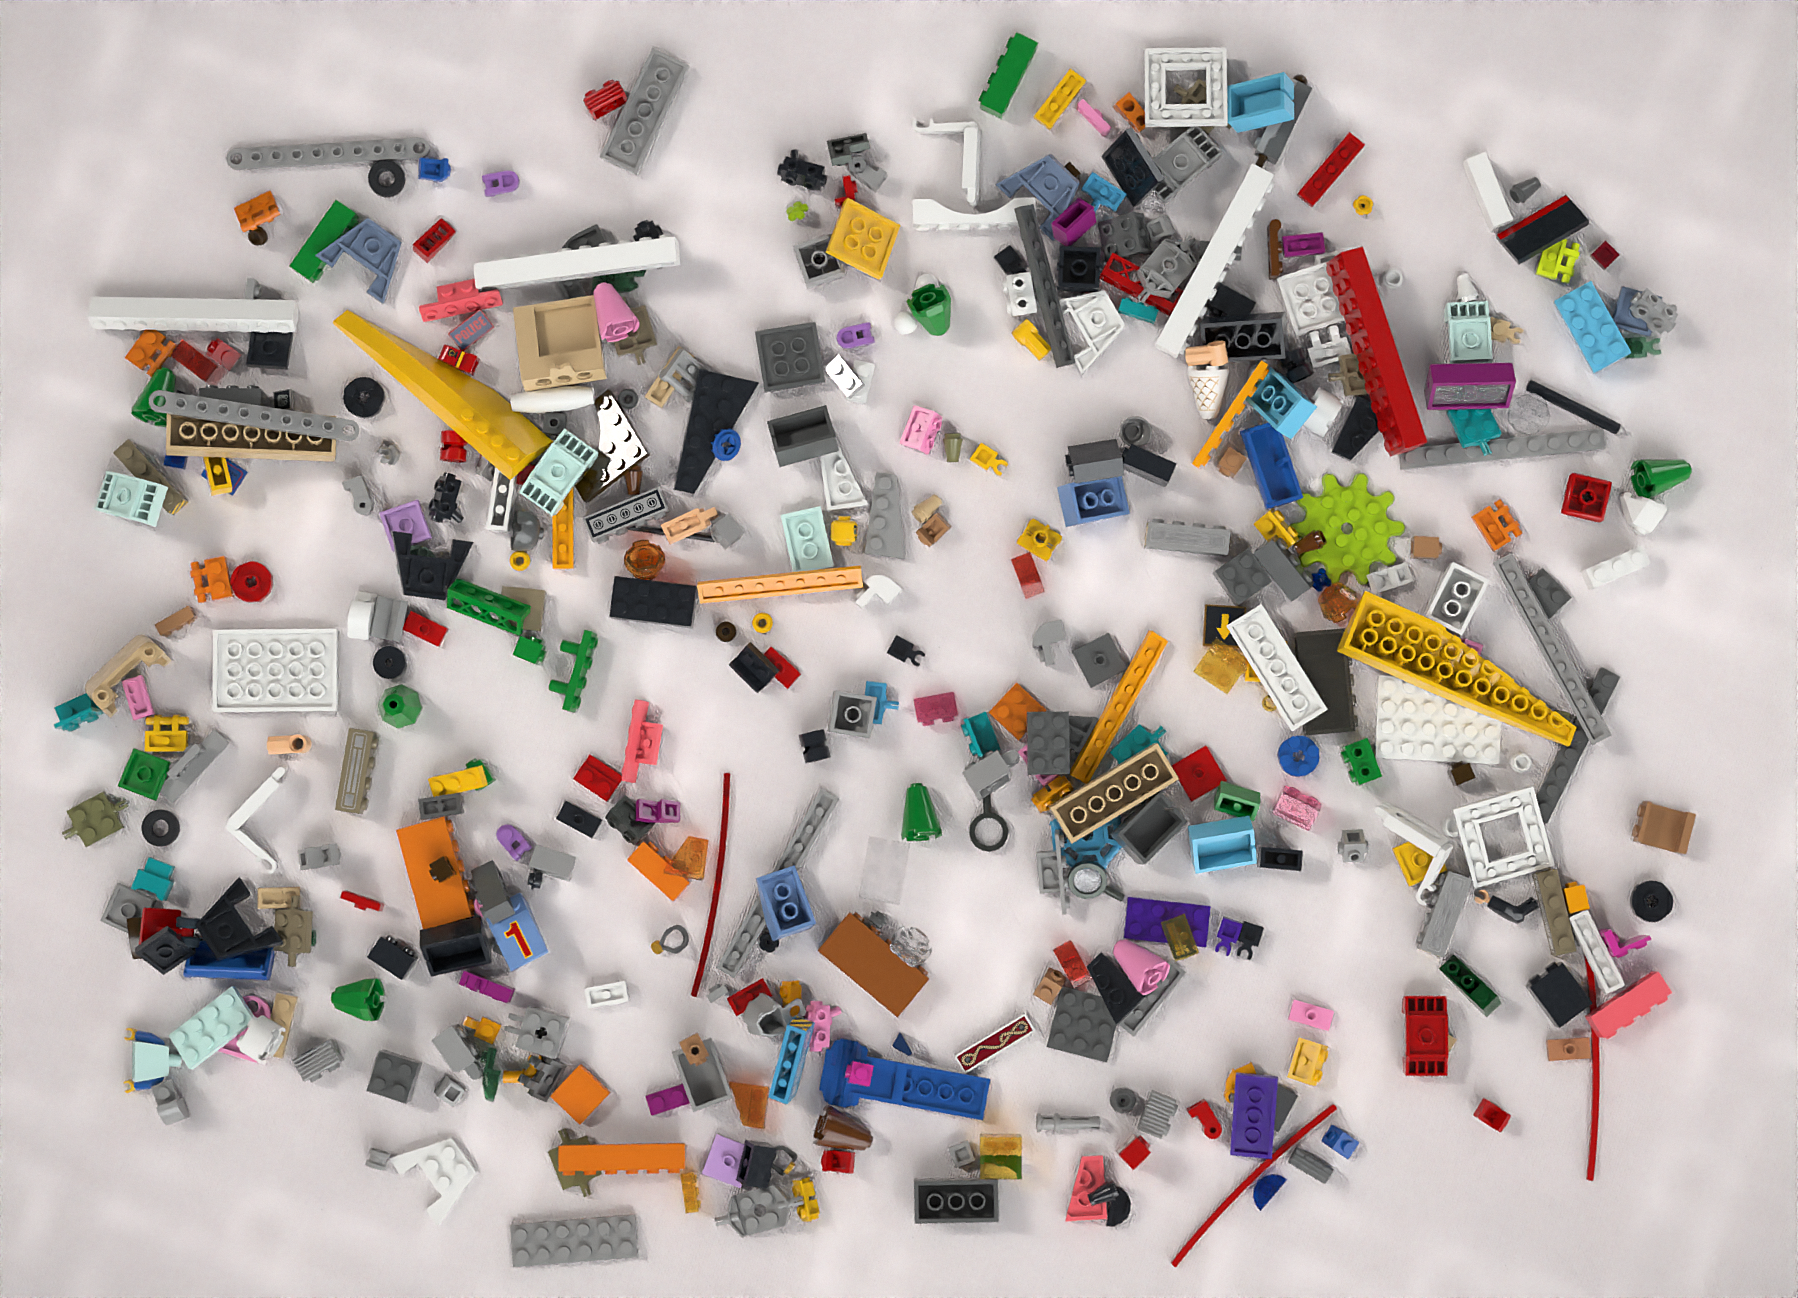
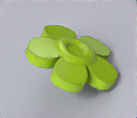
[786,201,809,221]

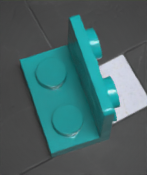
[54,693,104,732]
[961,711,1001,759]

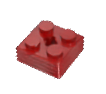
[583,79,627,120]
[1561,473,1612,523]

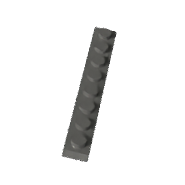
[1014,204,1076,368]
[1536,667,1620,824]

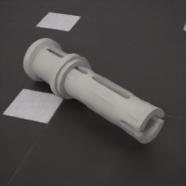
[1036,1113,1100,1132]

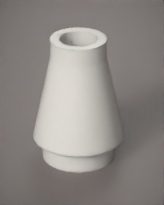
[1456,274,1478,302]

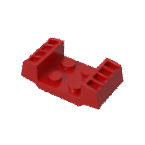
[1402,996,1448,1076]

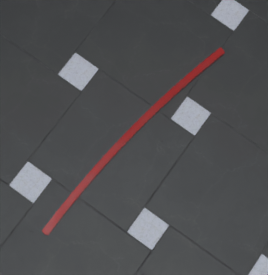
[690,773,730,997]
[1584,954,1600,1181]
[1171,1104,1337,1267]

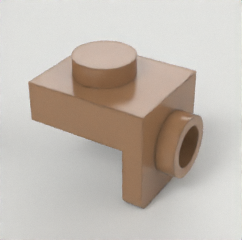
[916,512,952,547]
[1033,967,1066,1005]

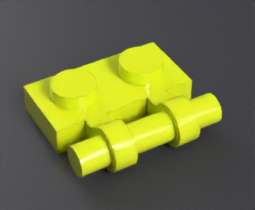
[1535,239,1580,284]

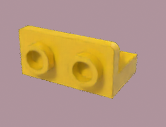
[1253,508,1299,548]
[1287,1037,1328,1086]

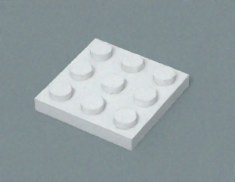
[1276,262,1345,337]

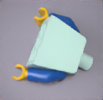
[123,1028,181,1093]

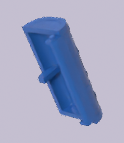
[1240,423,1303,510]
[183,940,275,980]

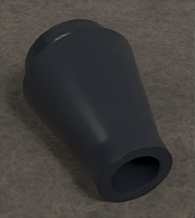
[1087,1181,1120,1206]

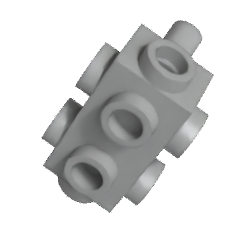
[1630,288,1678,334]

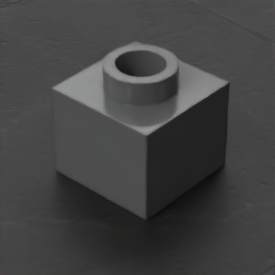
[543,412,567,436]

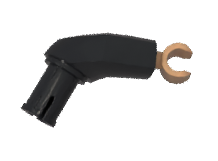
[1474,890,1539,924]

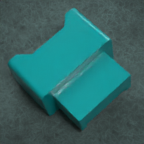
[131,857,175,901]

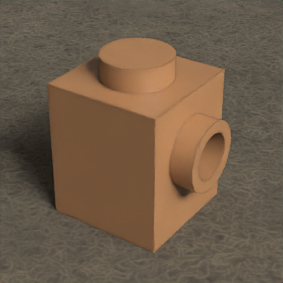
[1216,447,1247,478]
[1410,536,1442,560]
[679,1032,709,1067]

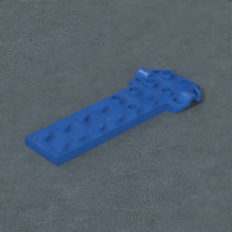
[819,1039,990,1120]

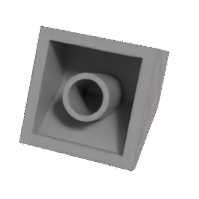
[827,691,877,738]

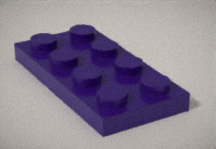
[1123,897,1211,947]
[1230,1072,1278,1159]

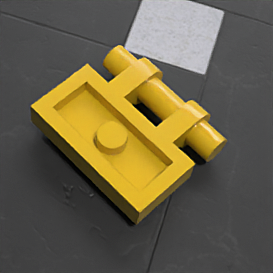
[145,714,189,752]

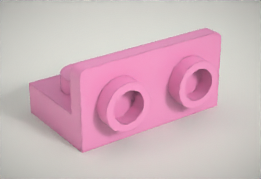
[899,405,943,455]

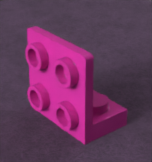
[1598,929,1652,958]

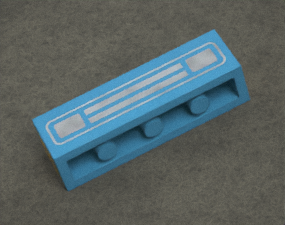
[768,1016,815,1105]

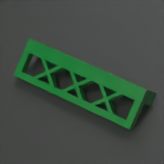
[447,578,531,636]

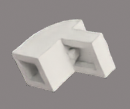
[856,575,902,609]
[348,591,378,640]

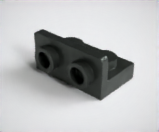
[605,795,655,845]

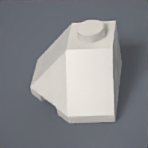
[1619,492,1668,535]

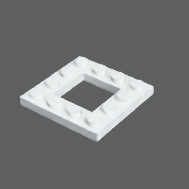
[1144,47,1228,127]
[1452,785,1554,888]

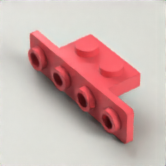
[419,279,503,322]
[622,699,663,783]

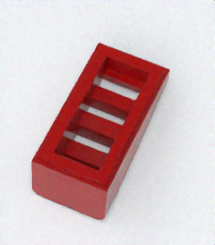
[413,218,456,263]

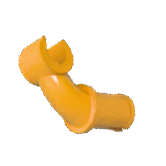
[503,1055,544,1085]
[1223,1062,1256,1103]

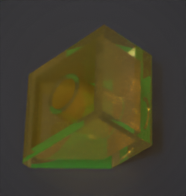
[980,1134,1022,1179]

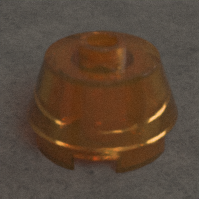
[624,540,665,580]
[1318,582,1360,623]

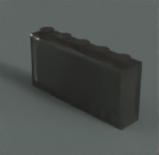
[1294,628,1358,736]

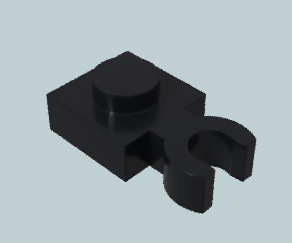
[994,245,1027,275]
[887,635,925,667]
[1236,921,1264,960]

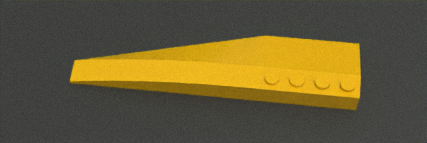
[333,310,553,480]
[1337,591,1576,747]

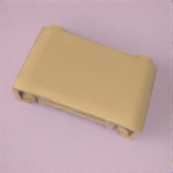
[85,635,172,718]

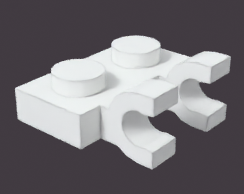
[1306,325,1352,369]

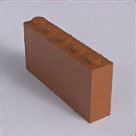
[818,911,929,1018]

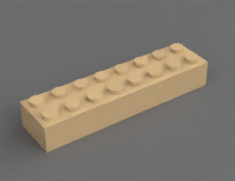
[166,413,336,462]

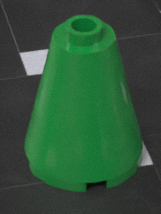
[131,367,176,427]
[1631,459,1692,499]
[901,783,942,842]

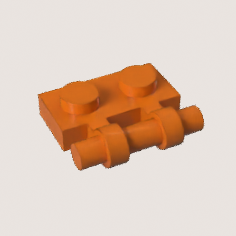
[234,190,281,232]
[125,329,177,377]
[1471,499,1523,552]
[190,556,234,603]

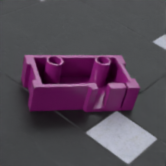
[459,970,515,1003]

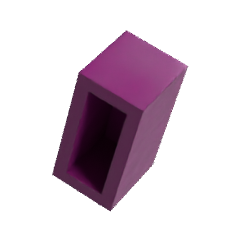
[1051,197,1096,246]

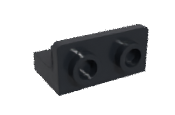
[729,642,780,693]

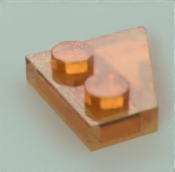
[663,836,709,881]
[729,1081,770,1129]

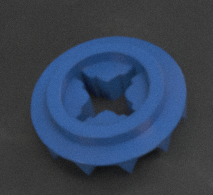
[711,428,741,461]

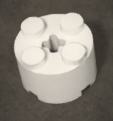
[1303,388,1344,437]
[237,1015,285,1064]

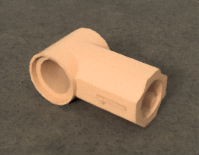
[1185,341,1228,366]
[267,734,312,755]

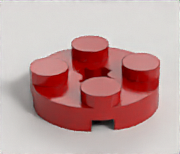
[230,561,273,603]

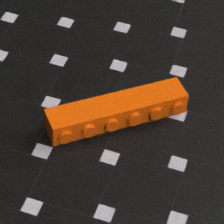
[558,1143,685,1175]

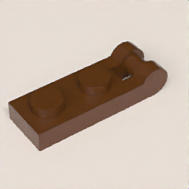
[1267,219,1283,280]

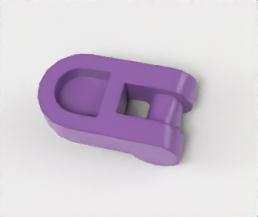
[482,171,520,197]
[837,322,875,349]
[496,824,532,861]

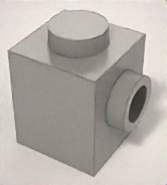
[710,513,745,550]

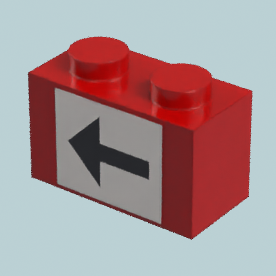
[1116,1134,1151,1170]

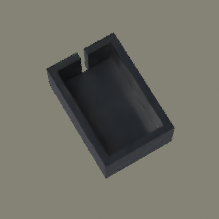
[420,916,492,977]

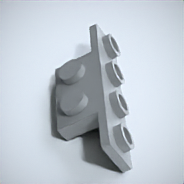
[160,730,229,803]
[1036,830,1070,915]

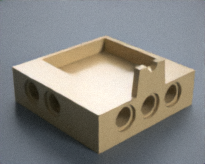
[513,295,607,392]

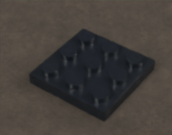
[1101,127,1164,207]

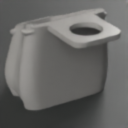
[743,993,806,1038]

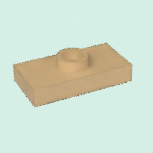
[257,887,300,909]

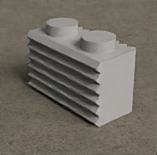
[292,1039,343,1083]
[1137,1090,1178,1139]

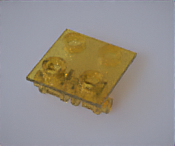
[1193,638,1249,694]

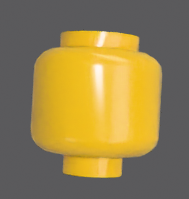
[831,516,858,546]

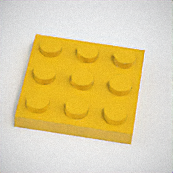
[826,198,901,280]

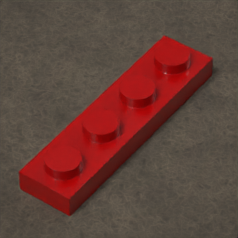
[1297,132,1365,208]

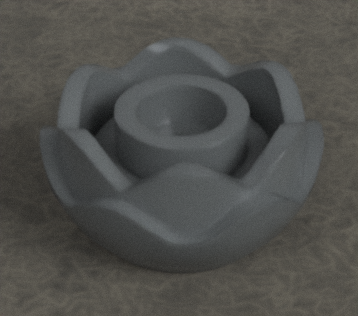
[1109,1087,1136,1113]

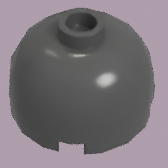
[510,510,544,551]

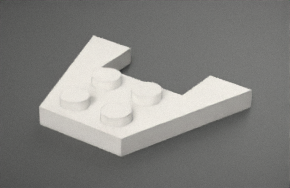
[1059,290,1126,375]
[389,1138,477,1226]

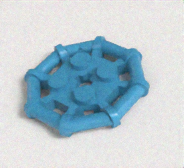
[1049,815,1122,871]

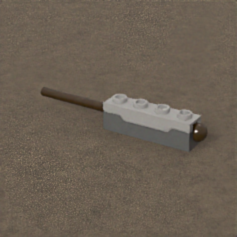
[1253,74,1312,168]

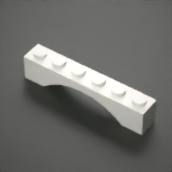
[913,197,1036,231]

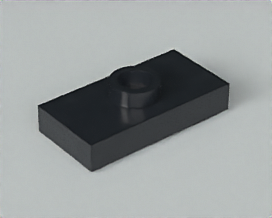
[556,801,602,838]

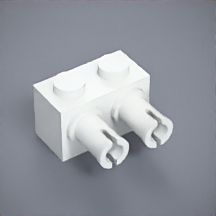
[1002,272,1037,317]

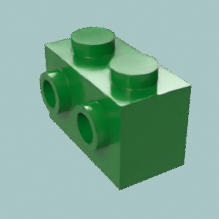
[1340,738,1382,786]
[1214,781,1261,822]

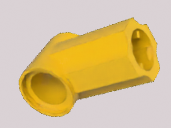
[1011,319,1052,361]

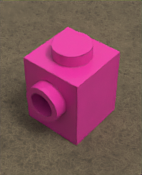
[845,1061,874,1087]

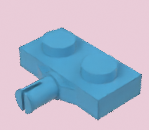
[1081,172,1127,212]
[865,681,899,725]

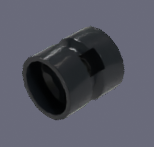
[1279,347,1314,384]
[798,729,831,764]

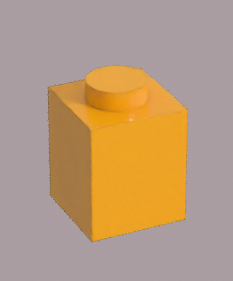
[1562,881,1590,913]

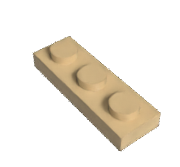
[645,346,696,409]
[268,993,298,1059]

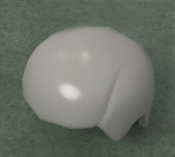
[1119,416,1152,447]

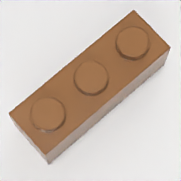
[154,606,197,637]

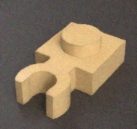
[1490,317,1523,344]

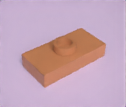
[1546,1037,1591,1061]

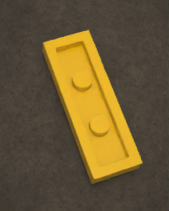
[1034,68,1087,130]
[428,765,488,797]

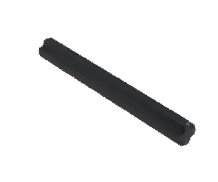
[1526,380,1621,434]

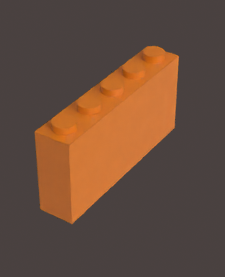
[396,816,475,929]

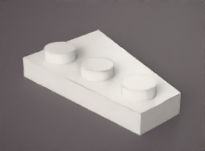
[820,447,868,511]

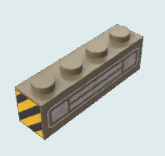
[113,439,189,515]
[335,728,379,814]
[1532,869,1577,956]

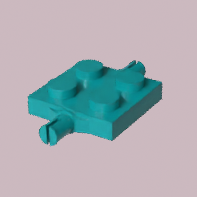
[1446,402,1502,456]
[1109,724,1168,765]

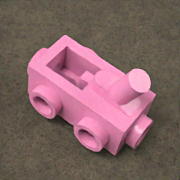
[804,1001,841,1052]

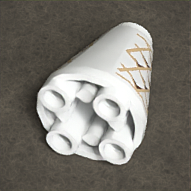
[1188,363,1229,419]

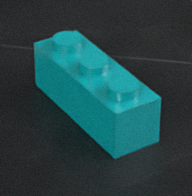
[1118,298,1159,324]

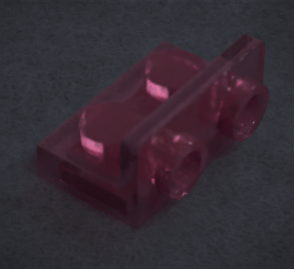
[913,692,958,726]
[1272,786,1321,831]

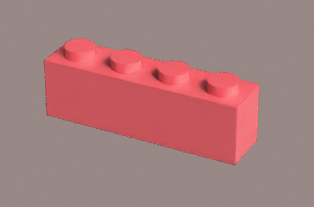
[1585,971,1672,1039]

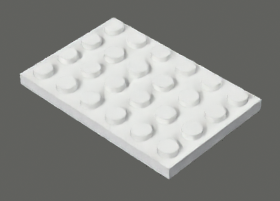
[213,628,338,712]
[1374,675,1501,765]

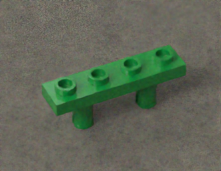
[549,630,598,713]

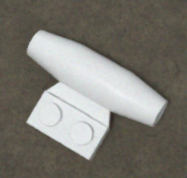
[511,385,595,413]

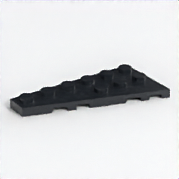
[673,369,759,494]

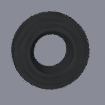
[368,160,405,197]
[141,809,180,847]

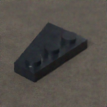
[1331,397,1379,461]
[1087,952,1146,1026]

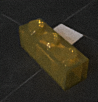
[680,1171,701,1213]

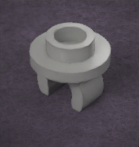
[377,445,400,465]

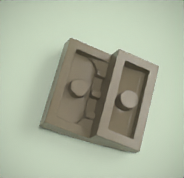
[498,586,546,632]

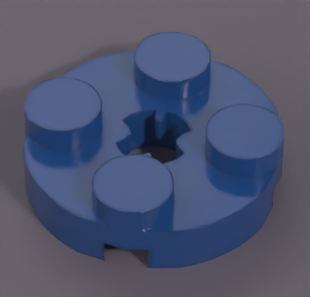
[1277,735,1319,777]

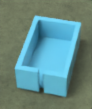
[1227,72,1294,133]
[1188,816,1257,874]

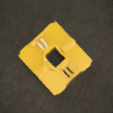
[1016,518,1062,562]

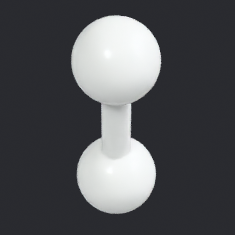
[894,274,939,334]

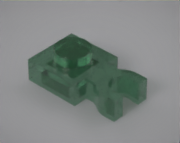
[1624,337,1661,360]

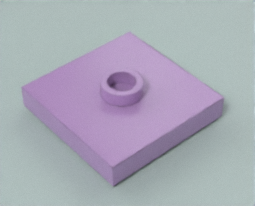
[379,499,432,552]
[702,1134,744,1188]

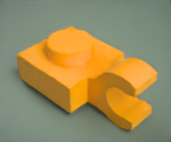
[463,1016,502,1044]

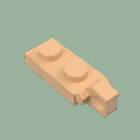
[661,507,719,544]

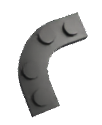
[558,224,606,299]

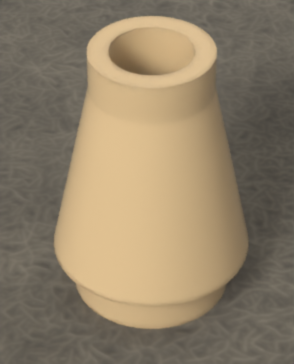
[911,494,942,524]

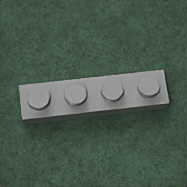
[1119,959,1186,1037]

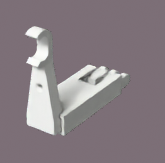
[912,118,981,207]
[225,765,287,875]
[1375,802,1453,905]

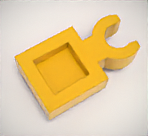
[970,442,1008,476]

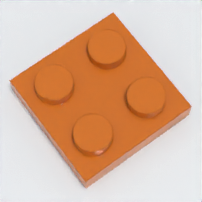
[988,683,1047,741]

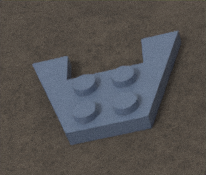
[995,154,1080,241]
[315,218,402,304]

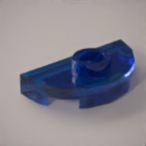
[1253,1174,1287,1211]

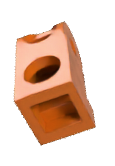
[1113,92,1146,133]

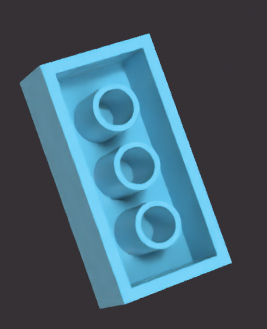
[1554,281,1631,374]

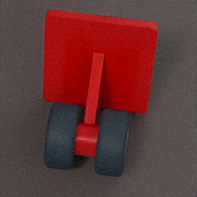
[139,907,200,948]

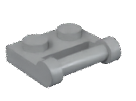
[659,348,708,402]

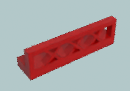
[1100,252,1184,317]

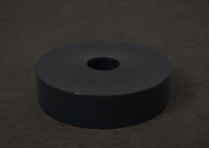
[373,646,407,679]

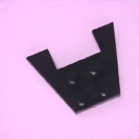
[391,531,474,600]
[196,877,283,961]

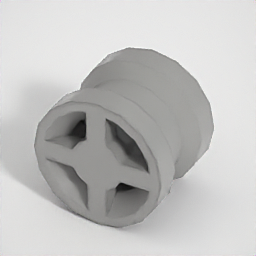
[365,1148,390,1170]

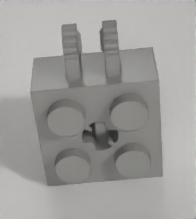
[793,234,846,289]
[962,750,1020,801]
[504,1006,570,1059]
[431,1023,483,1080]

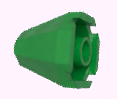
[906,284,951,336]
[377,684,423,729]
[331,978,385,1021]

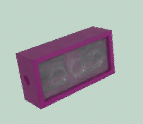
[1424,363,1516,410]

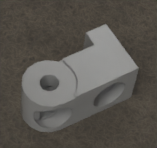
[849,156,888,193]
[342,475,374,515]

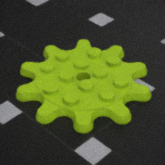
[1289,473,1406,586]

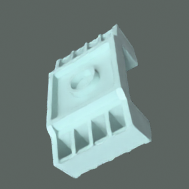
[1444,301,1493,364]
[519,428,598,516]
[94,471,168,527]

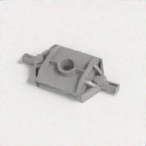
[1136,235,1197,302]
[714,1184,804,1238]

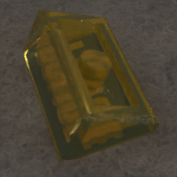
[1161,913,1199,961]

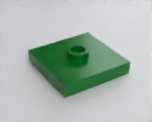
[118,748,172,801]

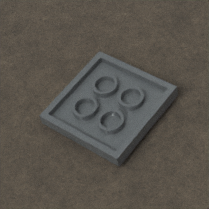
[755,322,825,393]
[1046,986,1116,1063]

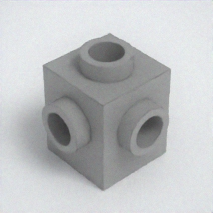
[1337,829,1368,862]

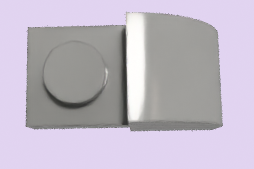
[1032,619,1066,666]
[298,843,341,870]
[151,1079,190,1125]

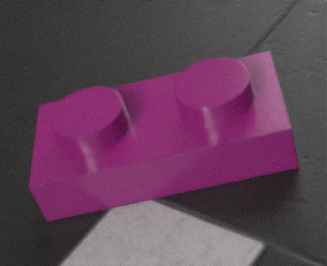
[1281,232,1325,258]
[645,1084,690,1116]

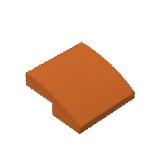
[550,1064,611,1125]

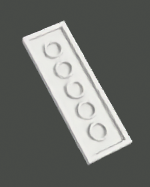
[1227,604,1328,732]

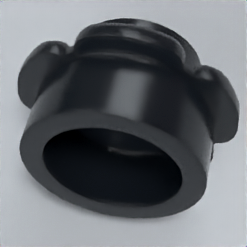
[527,869,543,890]
[759,932,779,953]

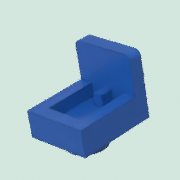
[418,157,451,182]
[1321,1124,1359,1160]

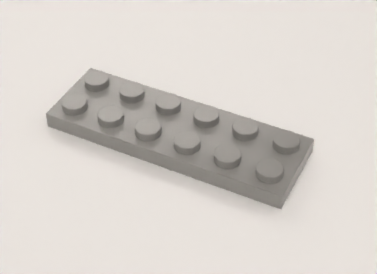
[600,48,690,175]
[510,1214,639,1267]

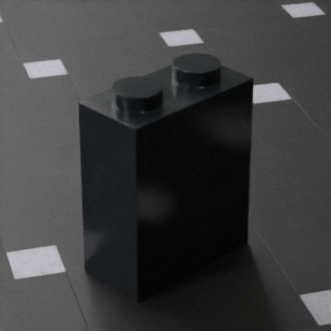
[1065,439,1124,484]
[1122,444,1177,487]
[1525,961,1593,1028]

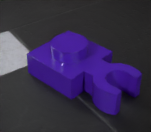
[1215,916,1243,956]

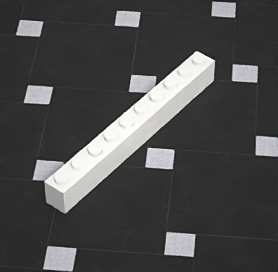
[1155,164,1275,358]
[473,234,680,292]
[87,297,299,333]

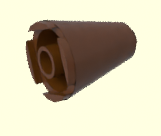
[813,1105,873,1151]

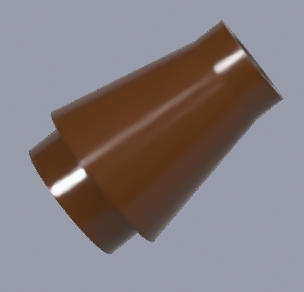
[624,465,643,495]
[1294,529,1327,554]

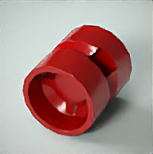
[439,430,468,463]

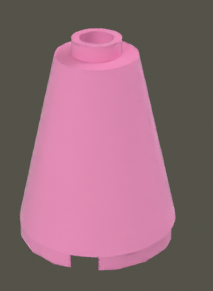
[593,282,640,342]
[1113,939,1170,995]

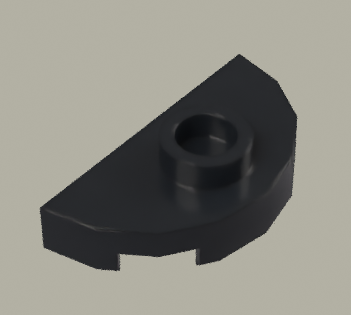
[1105,1185,1131,1227]

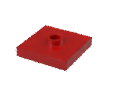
[1171,745,1227,802]

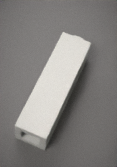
[1463,151,1513,231]

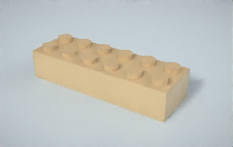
[1049,743,1179,843]

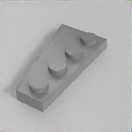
[865,472,905,559]

